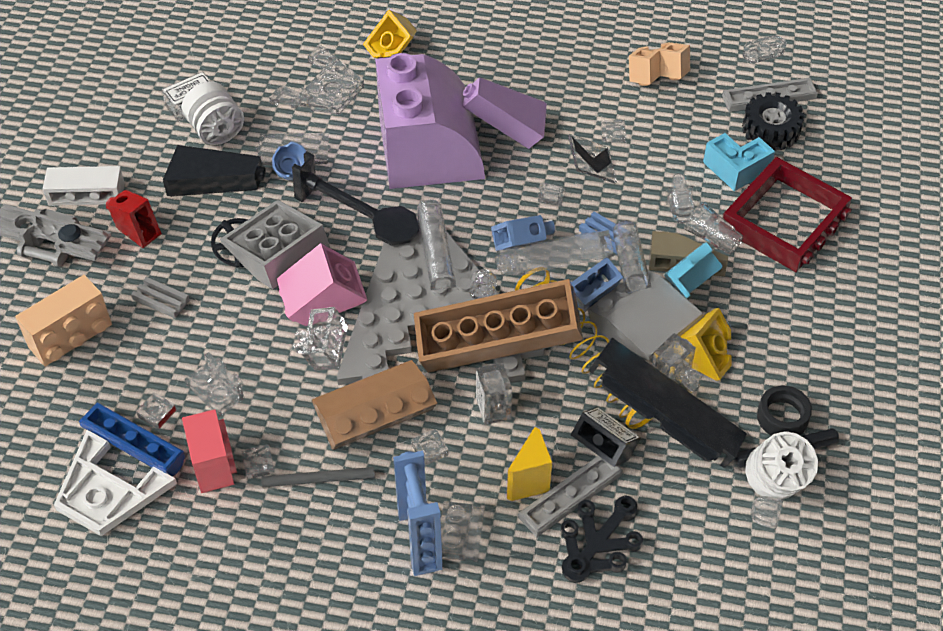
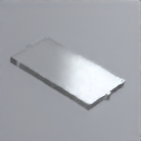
[256,133,331,165]

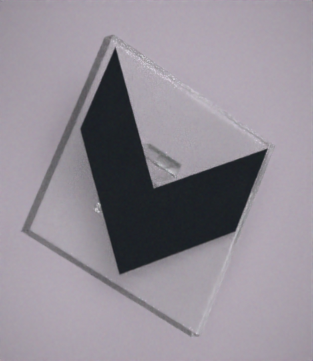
[568,134,617,184]

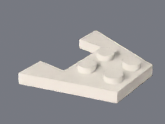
[54,430,177,536]

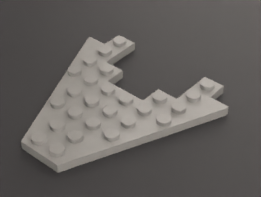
[337,221,544,385]

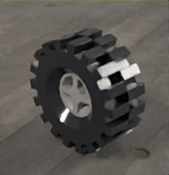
[742,92,805,151]

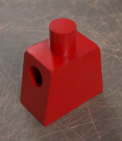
[106,190,162,248]

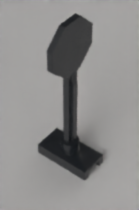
[292,151,419,245]

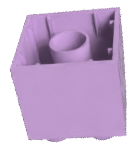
[375,53,485,189]

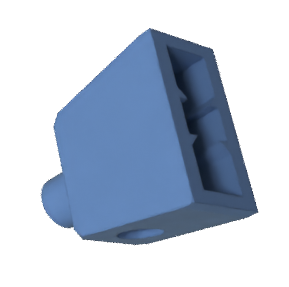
[491,215,555,251]
[571,257,623,312]

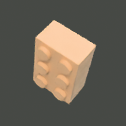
[15,274,112,367]

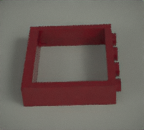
[720,156,852,273]

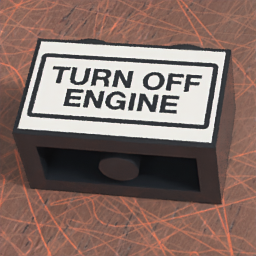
[571,407,641,467]

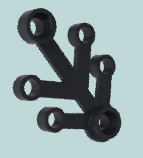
[561,495,643,583]

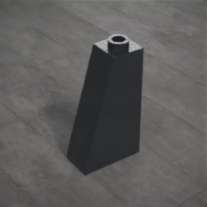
[163,145,266,197]

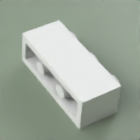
[43,166,125,206]

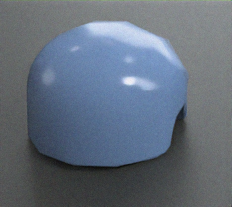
[272,142,306,180]

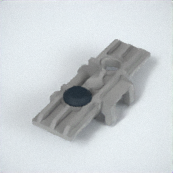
[0,204,111,267]

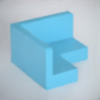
[703,133,775,191]
[664,242,722,299]

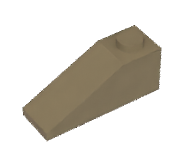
[649,231,728,276]

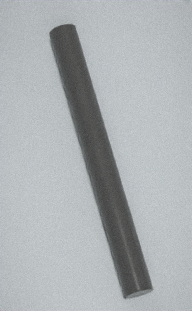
[261,467,375,487]

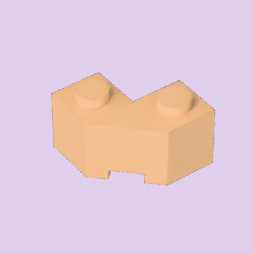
[629,42,690,86]

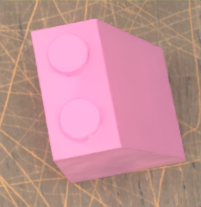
[277,243,367,326]

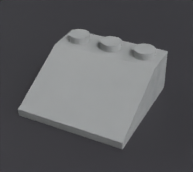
[220,200,330,289]
[587,268,704,361]

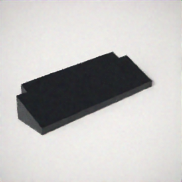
[588,337,747,468]

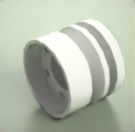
[182,81,244,145]
[745,432,818,501]

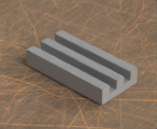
[131,277,190,318]

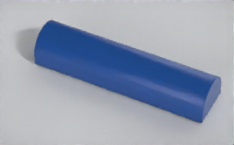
[79,402,185,477]

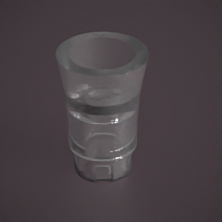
[684,202,744,255]

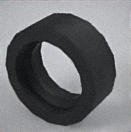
[757,385,812,436]

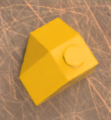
[363,10,417,59]
[672,308,732,381]

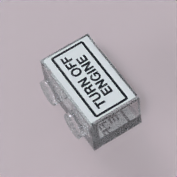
[162,72,210,122]
[476,363,512,425]

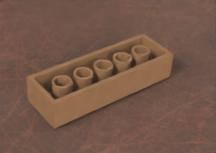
[414,279,583,373]

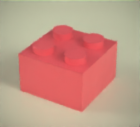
[182,409,237,493]

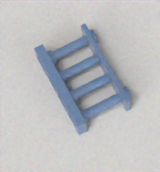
[393,450,442,576]

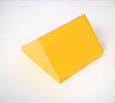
[507,427,552,501]

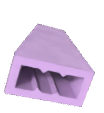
[463,78,547,149]

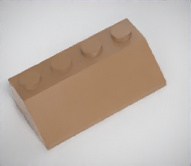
[312,360,437,450]

